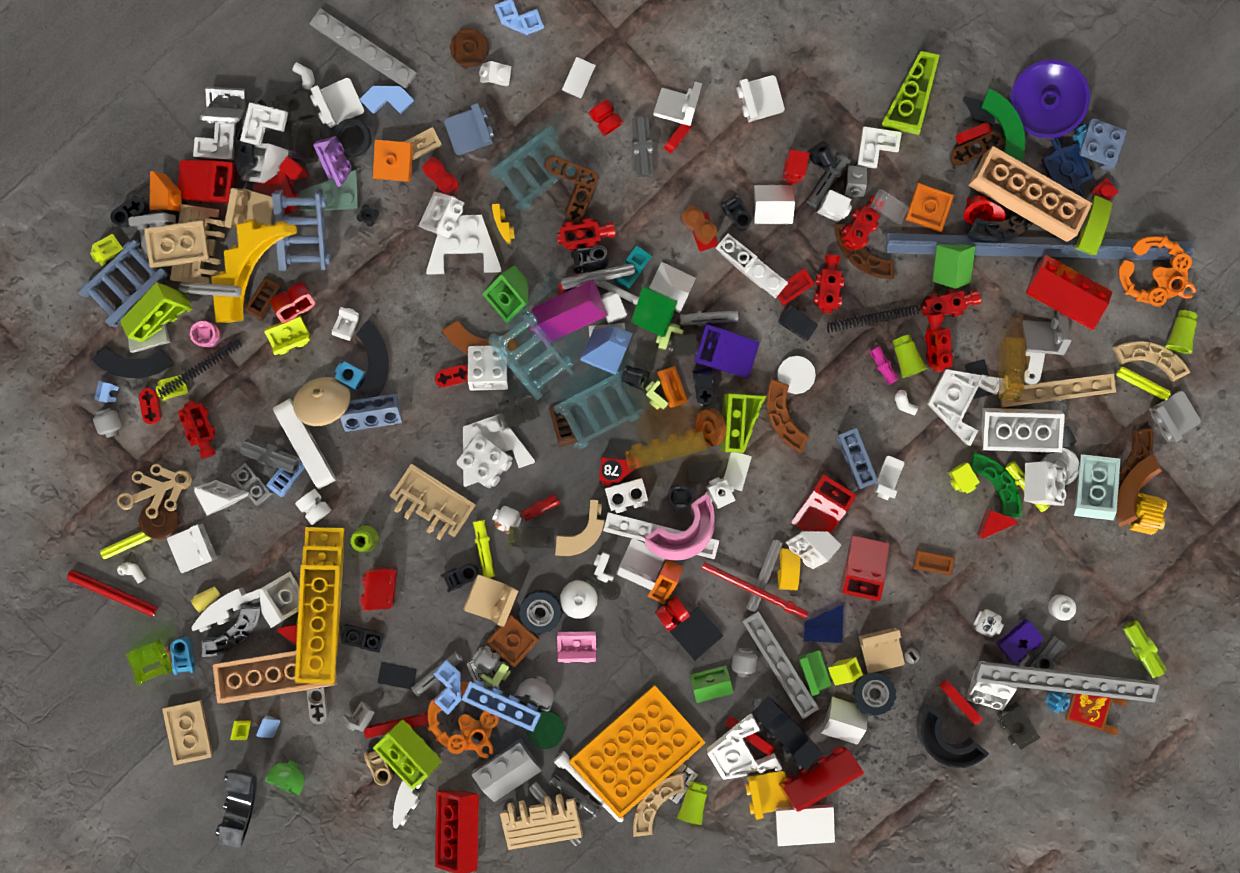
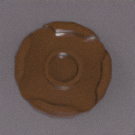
[450,28,489,68]
[138,501,179,540]

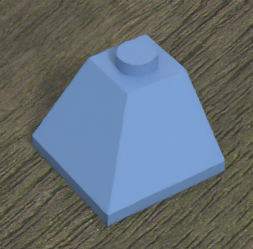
[580,326,633,375]

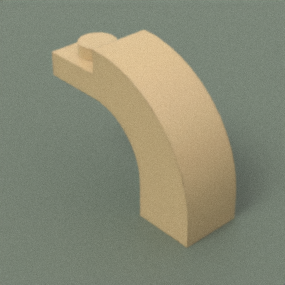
[555,499,604,556]

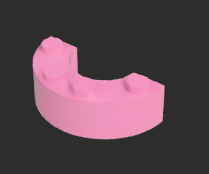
[645,494,715,560]

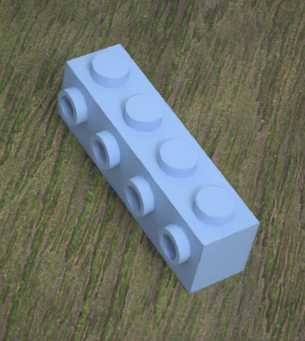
[462,679,541,731]

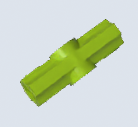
[1122,620,1167,678]

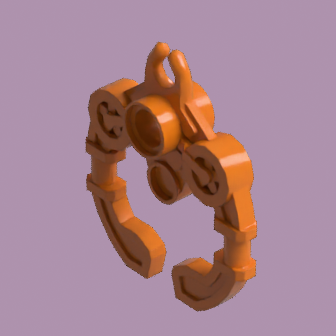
[1118,235,1196,307]
[427,681,499,759]

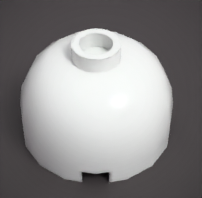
[560,580,598,619]

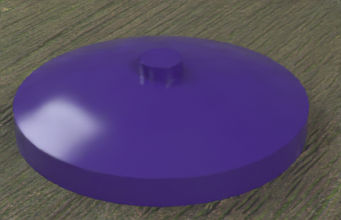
[1010,60,1090,138]

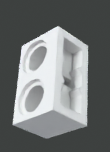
[817,190,852,222]
[602,291,627,324]
[605,478,648,513]

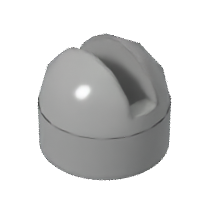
[904,648,920,664]

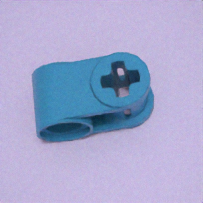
[170,636,196,675]

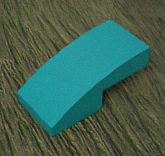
[614,246,652,290]

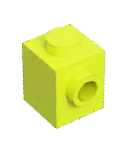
[948,463,980,493]
[828,657,863,685]

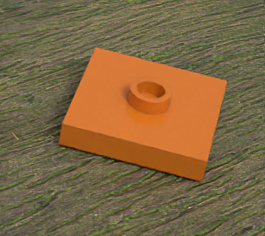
[373,140,413,182]
[905,183,954,232]

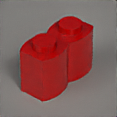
[422,157,460,196]
[270,282,316,323]

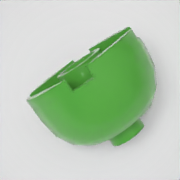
[264,760,305,796]

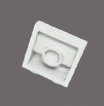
[419,191,464,238]

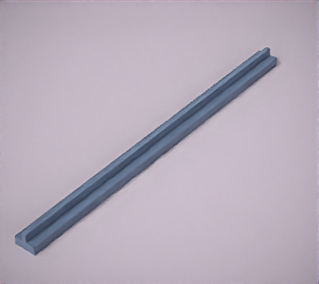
[886,233,1194,261]

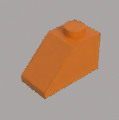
[150,171,182,213]
[648,559,684,605]

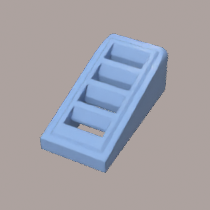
[266,454,305,497]

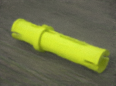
[1005,461,1050,512]
[473,520,495,578]

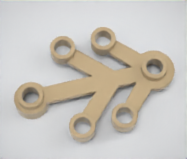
[117,464,192,519]

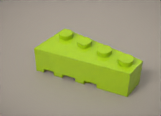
[882,51,940,135]

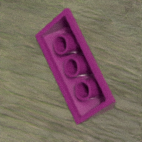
[529,279,609,344]

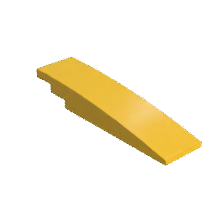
[295,527,345,684]

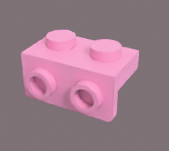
[557,632,596,663]

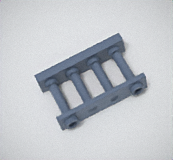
[272,190,331,271]
[78,240,171,328]

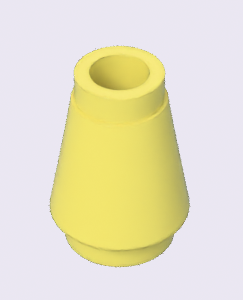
[190,586,221,613]

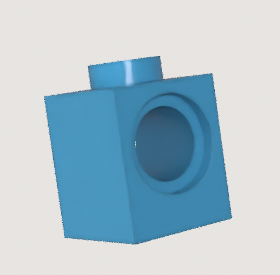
[334,361,367,390]

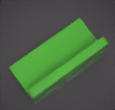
[798,650,831,696]
[689,665,733,703]

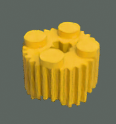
[1129,493,1167,535]

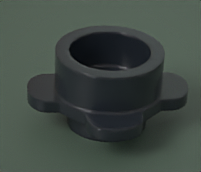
[357,204,379,227]

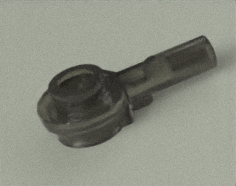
[584,574,621,601]

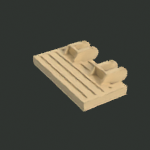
[170,204,225,284]
[390,464,476,540]
[500,794,583,850]

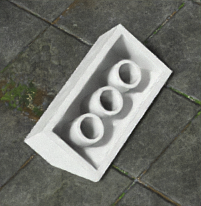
[982,408,1065,452]

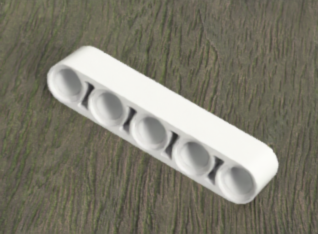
[273,398,336,489]

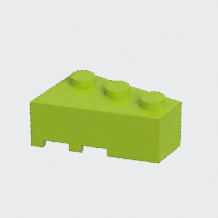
[120,282,193,342]
[720,394,766,453]

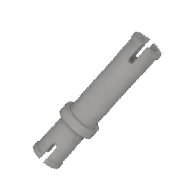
[680,310,738,326]
[411,651,463,697]

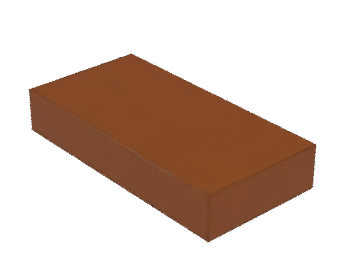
[913,550,955,576]

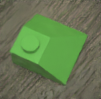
[483,265,528,323]

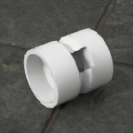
[295,489,331,525]

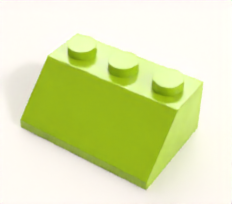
[373,719,443,790]

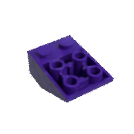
[694,324,760,379]

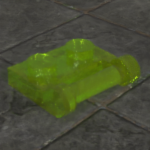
[126,640,172,686]

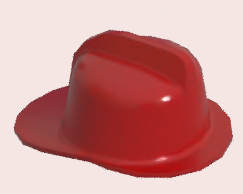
[963,195,1006,224]

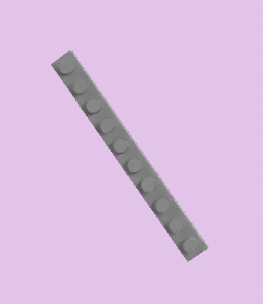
[974,661,1160,702]

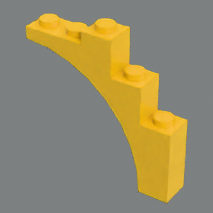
[211,219,297,323]

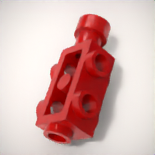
[841,195,884,250]
[557,219,616,251]
[813,254,844,313]
[921,288,981,320]
[924,312,953,372]
[178,401,216,459]

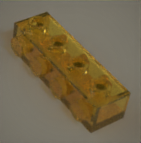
[625,429,707,470]

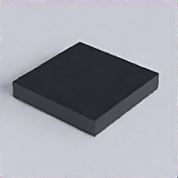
[670,607,724,661]

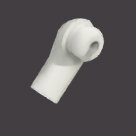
[293,62,315,90]
[895,390,918,415]
[117,562,146,584]

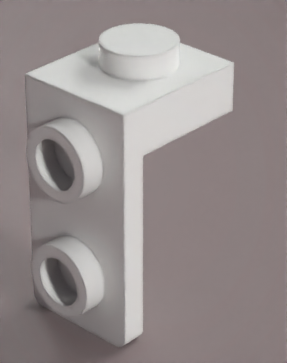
[873,456,904,500]

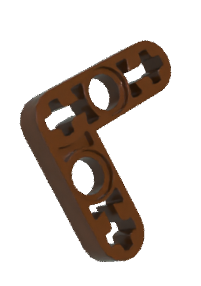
[949,131,1004,166]
[544,155,598,223]

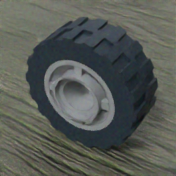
[519,590,562,634]
[852,672,897,716]

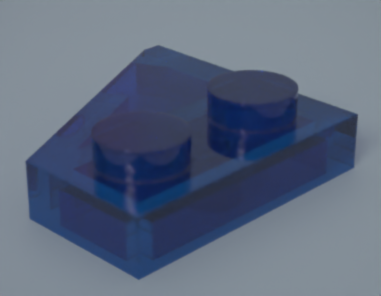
[803,605,843,643]

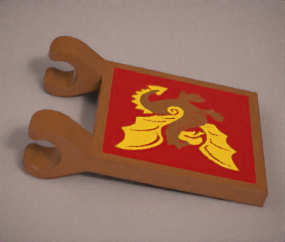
[1065,693,1127,736]

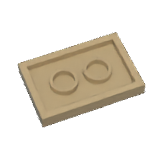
[144,221,210,268]
[162,700,214,765]

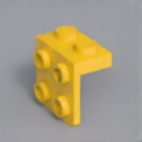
[745,770,791,820]

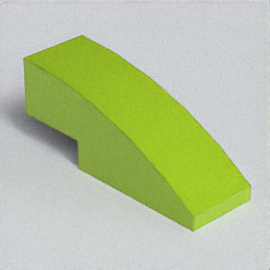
[1074,195,1113,256]

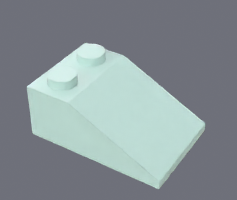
[1074,454,1120,520]

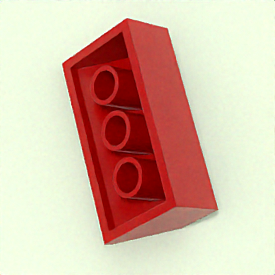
[1026,255,1113,330]
[778,746,865,812]
[435,790,479,873]

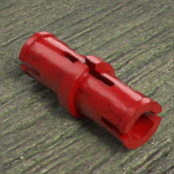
[521,493,560,522]

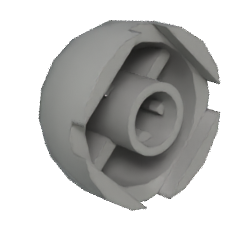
[514,676,554,711]

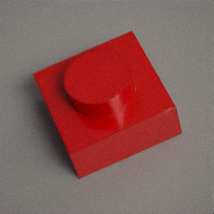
[1090,178,1119,201]

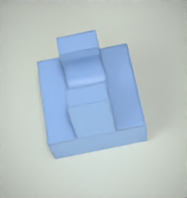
[95,381,119,403]

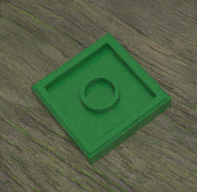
[631,286,677,337]

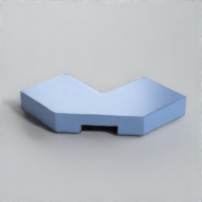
[494,0,544,35]
[359,86,414,114]
[432,659,461,714]

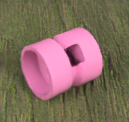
[190,321,222,347]

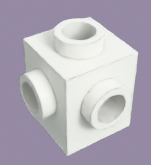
[705,477,735,509]

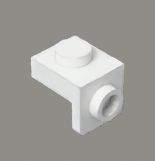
[479,61,511,86]
[332,307,359,341]
[594,551,614,582]

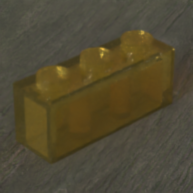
[999,337,1025,400]

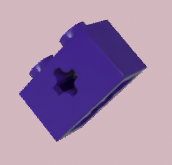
[995,619,1044,663]

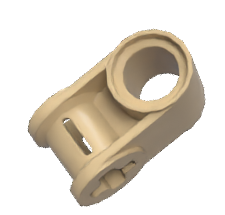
[364,751,394,786]

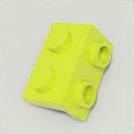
[264,314,310,355]

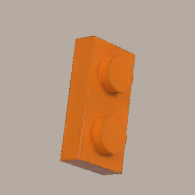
[657,366,688,408]

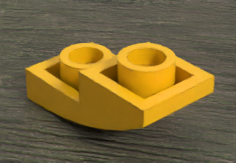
[492,204,515,244]
[778,548,800,591]

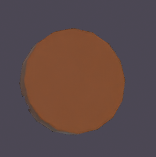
[695,408,726,447]

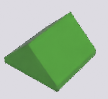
[932,244,976,289]

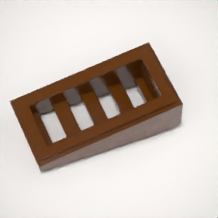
[245,277,282,321]
[549,403,578,447]

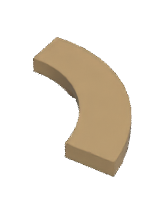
[1112,341,1191,381]
[633,772,686,837]

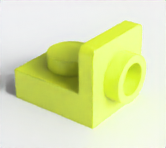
[91,234,124,266]
[156,375,188,401]

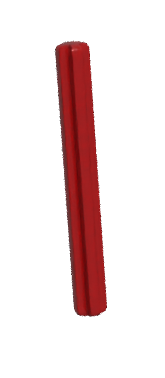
[67,570,157,617]

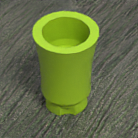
[1165,310,1198,354]
[892,334,928,378]
[351,526,379,552]
[676,781,708,825]

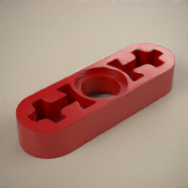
[938,679,983,726]
[724,715,775,755]

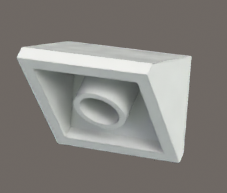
[754,185,795,224]
[194,480,249,515]
[821,697,868,745]

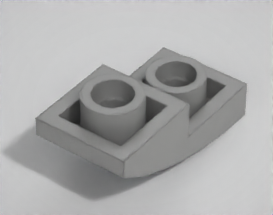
[231,463,272,506]

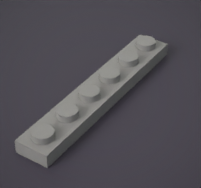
[310,8,417,90]
[742,611,819,719]

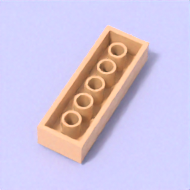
[968,146,1092,242]
[213,651,337,703]

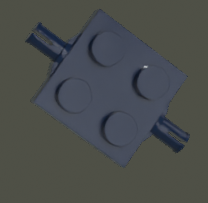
[1041,137,1094,197]

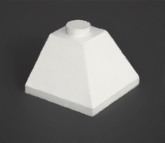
[240,143,289,183]
[649,262,696,313]
[259,572,300,628]

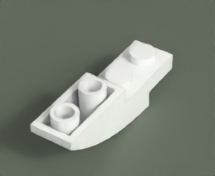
[716,234,788,298]
[192,587,263,632]
[393,781,424,829]

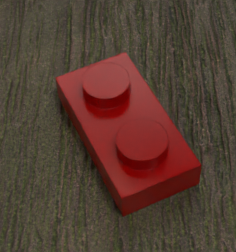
[777,268,815,306]

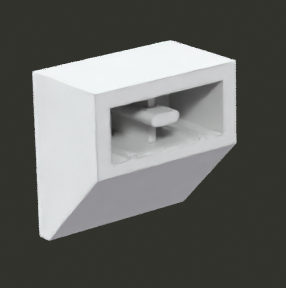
[1024,462,1067,506]
[785,532,841,569]
[966,661,1017,711]

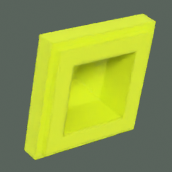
[230,720,251,740]

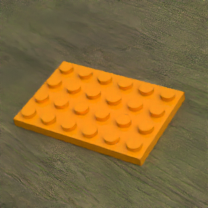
[569,684,706,819]

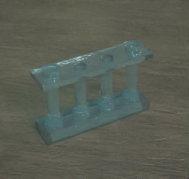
[489,125,579,211]
[488,309,574,400]
[553,371,643,449]

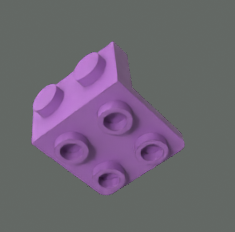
[313,136,351,186]

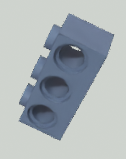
[340,394,402,432]
[836,428,878,489]

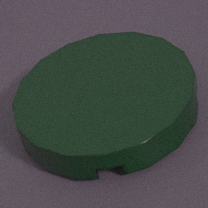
[526,711,564,749]

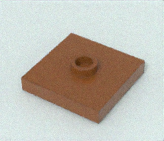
[486,613,540,668]

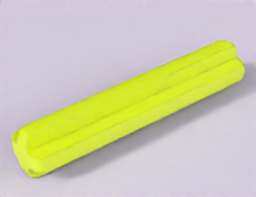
[1116,367,1171,400]
[100,531,151,559]

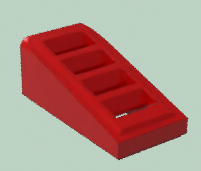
[279,156,309,180]

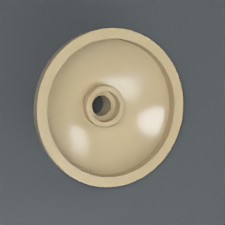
[293,377,351,426]

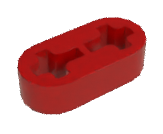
[955,122,992,145]
[663,124,693,154]
[435,365,468,388]
[139,388,162,424]

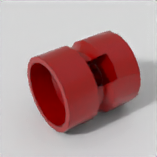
[588,99,624,136]
[655,596,690,631]

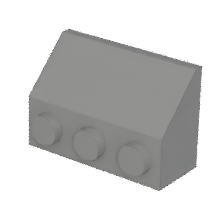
[472,739,542,802]

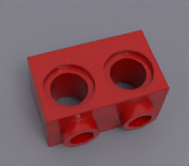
[782,150,809,184]

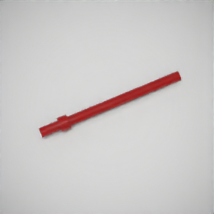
[701,562,809,619]

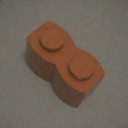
[680,205,718,245]

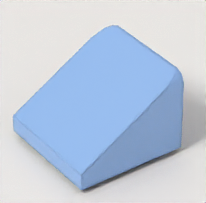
[256,715,280,738]

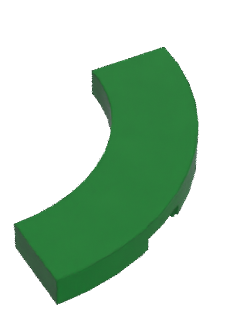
[981,88,1025,162]
[970,452,1022,518]

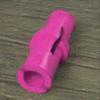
[869,346,899,385]

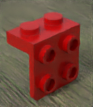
[252,170,300,218]

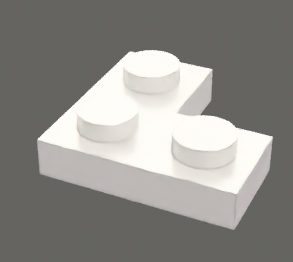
[240,103,288,146]
[193,121,236,161]
[857,127,902,169]

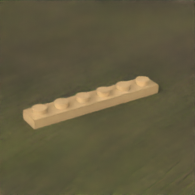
[999,373,1116,407]

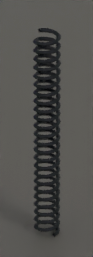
[827,304,919,333]
[158,339,242,399]

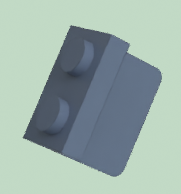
[444,103,494,155]
[1079,119,1127,170]

